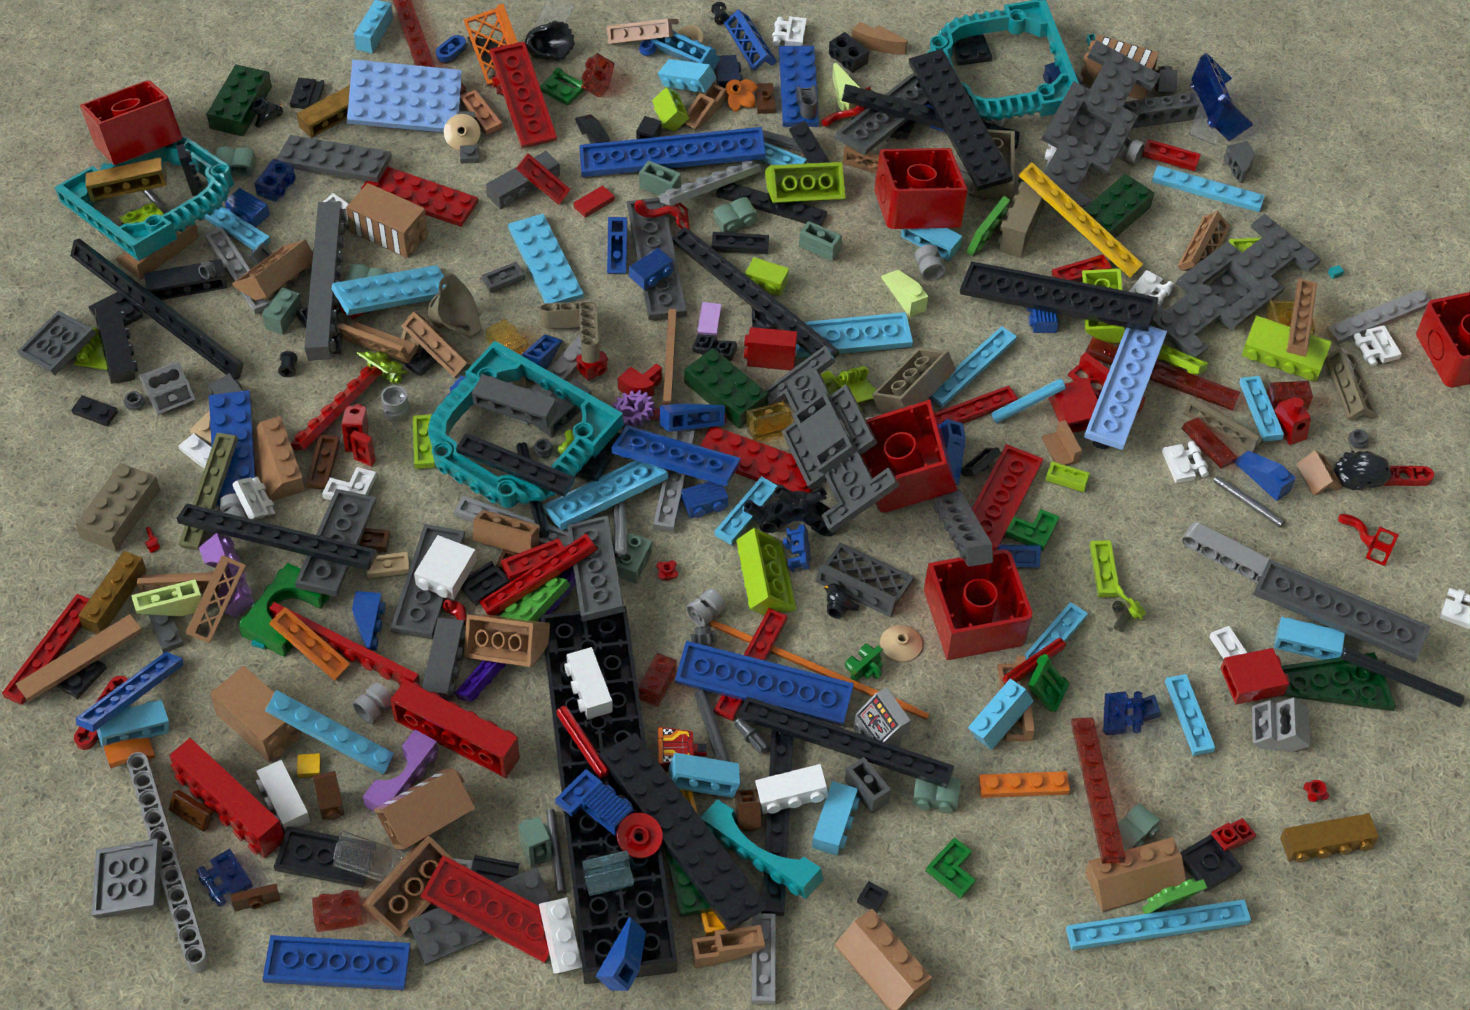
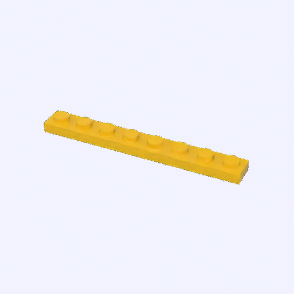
[1019,162,1143,278]

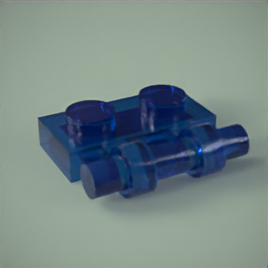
[1103,691,1145,735]
[196,849,253,907]

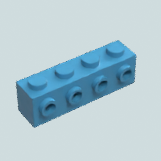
[651,30,720,70]

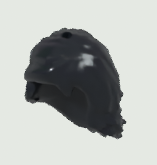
[524,20,575,60]
[1333,451,1392,490]

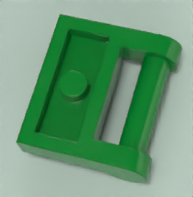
[540,67,588,106]
[1028,654,1070,712]

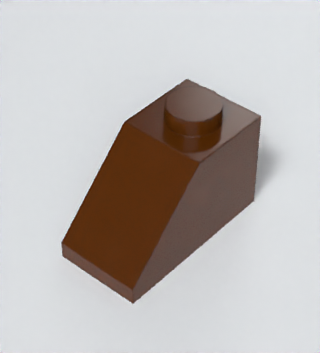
[313,771,345,820]
[735,789,761,832]

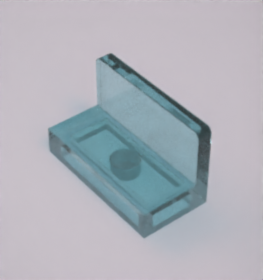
[582,851,634,896]

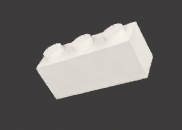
[564,647,613,720]
[255,760,310,833]
[755,764,829,814]
[539,897,582,973]

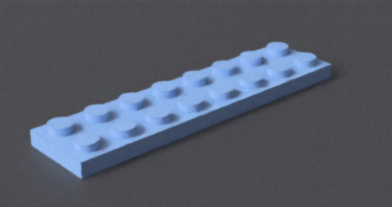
[1084,326,1167,450]

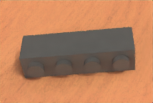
[486,151,560,209]
[472,374,558,429]
[422,617,466,702]

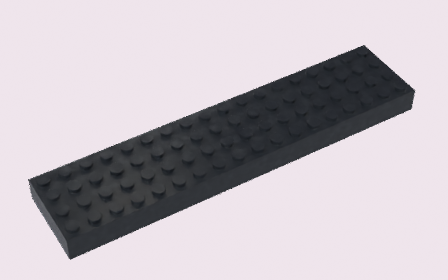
[541,606,677,984]

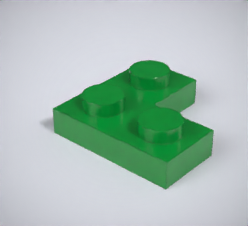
[1005,509,1060,551]
[925,837,976,899]

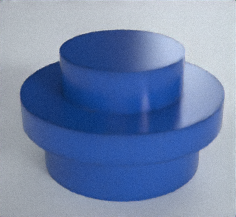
[639,40,657,56]

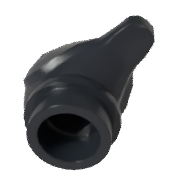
[252,97,283,128]
[824,583,860,619]

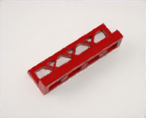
[1068,352,1146,413]

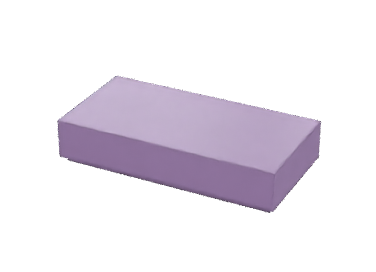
[697,302,721,337]

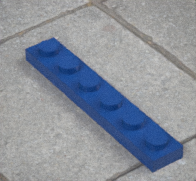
[75,652,184,732]

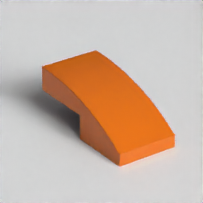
[103,738,155,768]

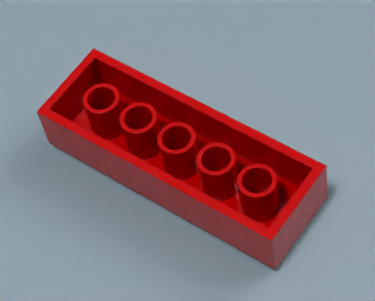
[390,680,520,779]
[169,738,284,859]

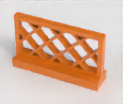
[463,4,518,86]

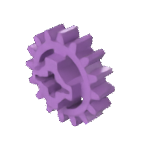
[612,390,655,428]

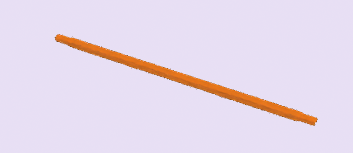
[710,620,929,720]

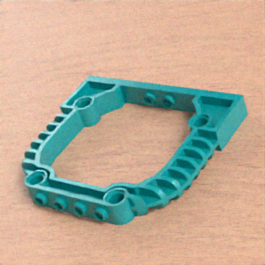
[927,0,1079,121]
[54,136,234,261]
[428,341,624,508]

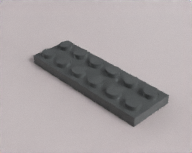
[275,135,392,183]
[295,489,376,597]
[567,515,625,622]
[390,524,465,639]
[408,867,551,964]

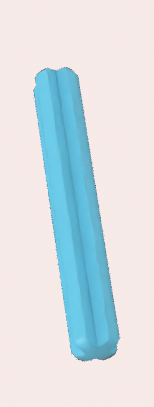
[992,379,1066,423]

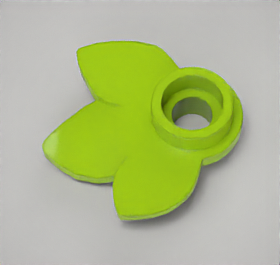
[1116,585,1146,621]

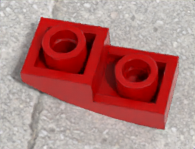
[1211,818,1256,851]

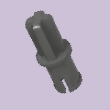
[734,718,769,754]

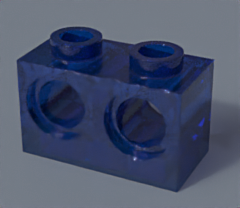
[254,159,296,202]

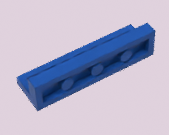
[724,9,777,71]

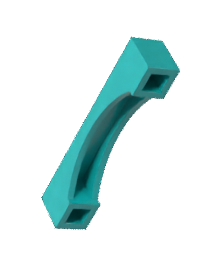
[701,799,823,899]

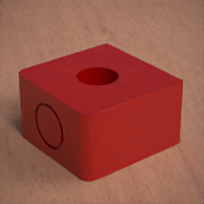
[80,80,183,165]
[874,148,968,229]
[1416,292,1470,388]
[862,400,958,513]
[924,550,1033,660]

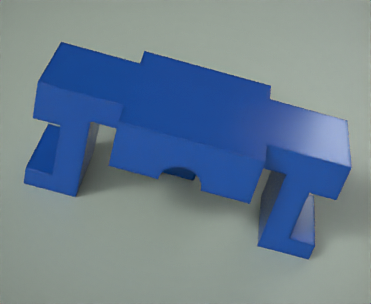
[783,524,811,572]

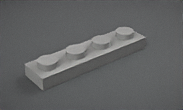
[751,914,775,1005]

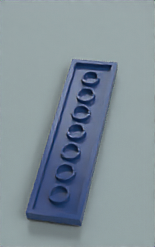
[675,641,854,726]

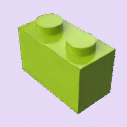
[652,87,689,132]
[745,257,789,296]

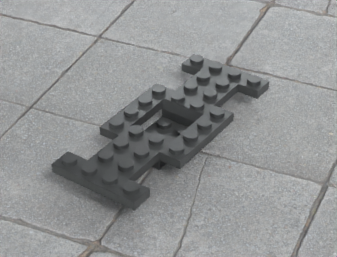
[1018,40,1161,209]
[1151,214,1321,358]
[765,345,900,533]

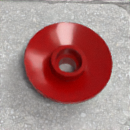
[617,813,663,858]

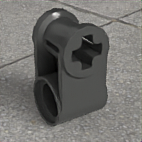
[796,85,817,119]

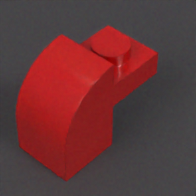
[618,363,662,397]

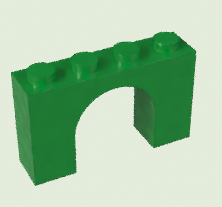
[239,562,330,657]

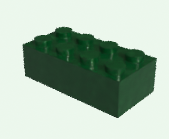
[206,64,272,137]
[1084,174,1155,238]
[684,348,768,429]

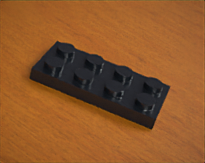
[274,827,376,888]

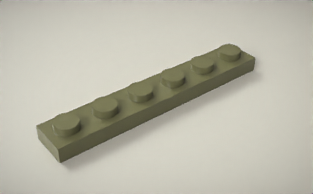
[179,433,238,551]

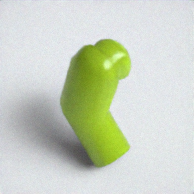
[558,430,574,455]

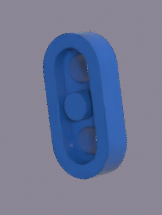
[436,35,466,62]

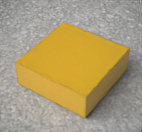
[297,753,321,778]

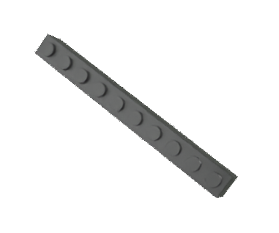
[304,201,347,361]

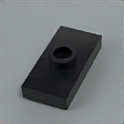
[405,347,437,377]
[961,447,1002,476]

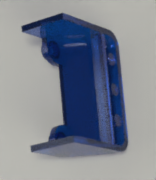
[1190,52,1253,141]

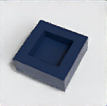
[1134,694,1162,723]

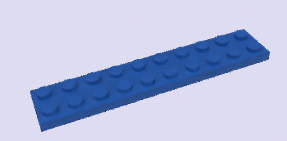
[579,127,766,177]

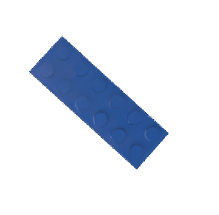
[779,46,819,127]
[209,390,256,507]
[612,425,741,486]
[263,935,411,990]

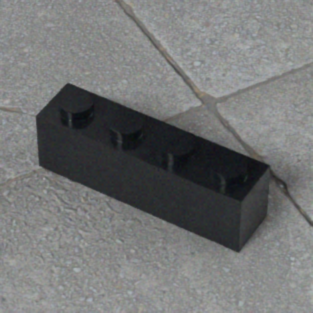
[144,259,227,300]
[95,304,138,384]

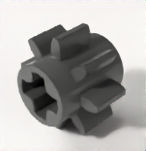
[690,626,717,647]

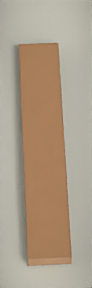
[1286,278,1318,357]
[663,309,676,405]
[16,614,143,702]

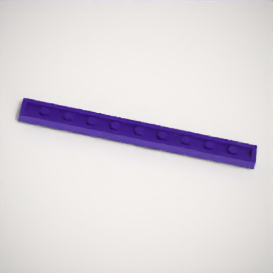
[454,566,576,702]

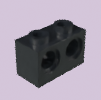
[829,32,869,73]

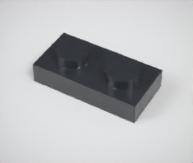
[71,395,118,427]

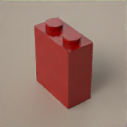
[744,327,797,371]
[1048,379,1098,433]
[1220,648,1289,705]

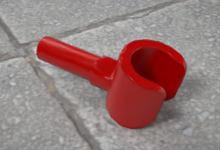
[145,527,160,553]

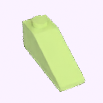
[832,63,860,111]
[881,270,928,317]
[131,579,201,616]

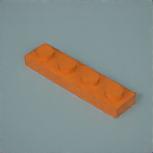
[269,607,350,681]
[978,771,1070,798]

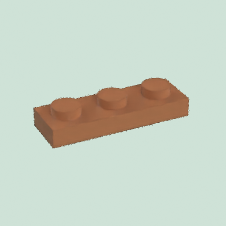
[460,90,502,135]

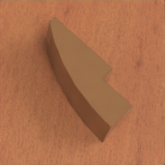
[852,22,908,55]
[684,83,728,130]
[691,925,765,968]

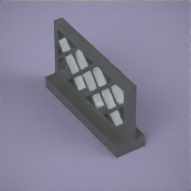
[816,543,914,617]

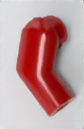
[443,599,467,625]

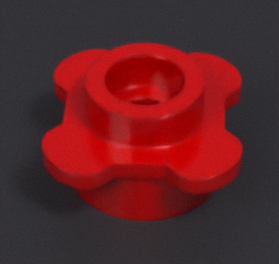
[656,560,678,580]
[1303,780,1329,802]

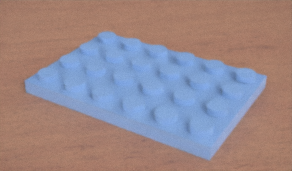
[347,59,462,133]

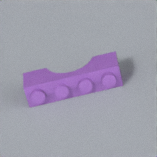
[199,533,254,618]
[363,730,439,812]

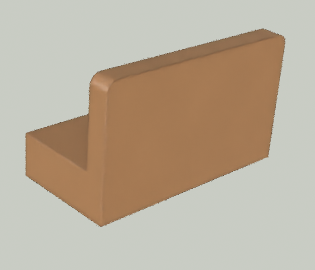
[1042,420,1082,466]
[1297,450,1342,495]

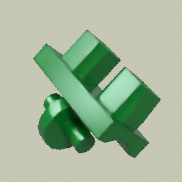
[845,643,883,681]

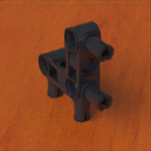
[744,485,836,536]

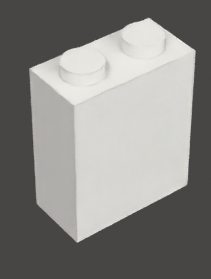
[414,535,477,600]

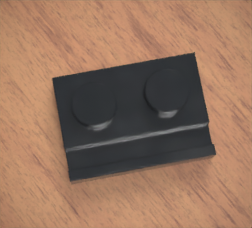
[290,77,325,109]
[460,561,510,606]
[471,855,520,883]

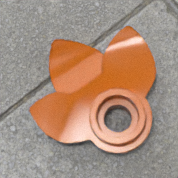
[726,79,758,112]

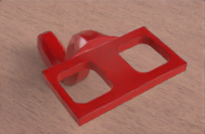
[821,87,871,126]
[634,200,690,230]
[1337,513,1399,566]

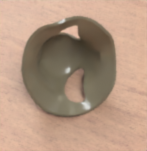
[428,273,481,337]

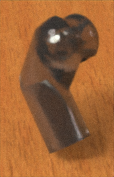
[1112,601,1131,632]

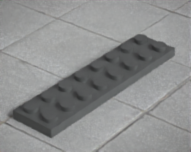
[835,73,930,155]
[627,198,687,320]
[1253,559,1431,663]

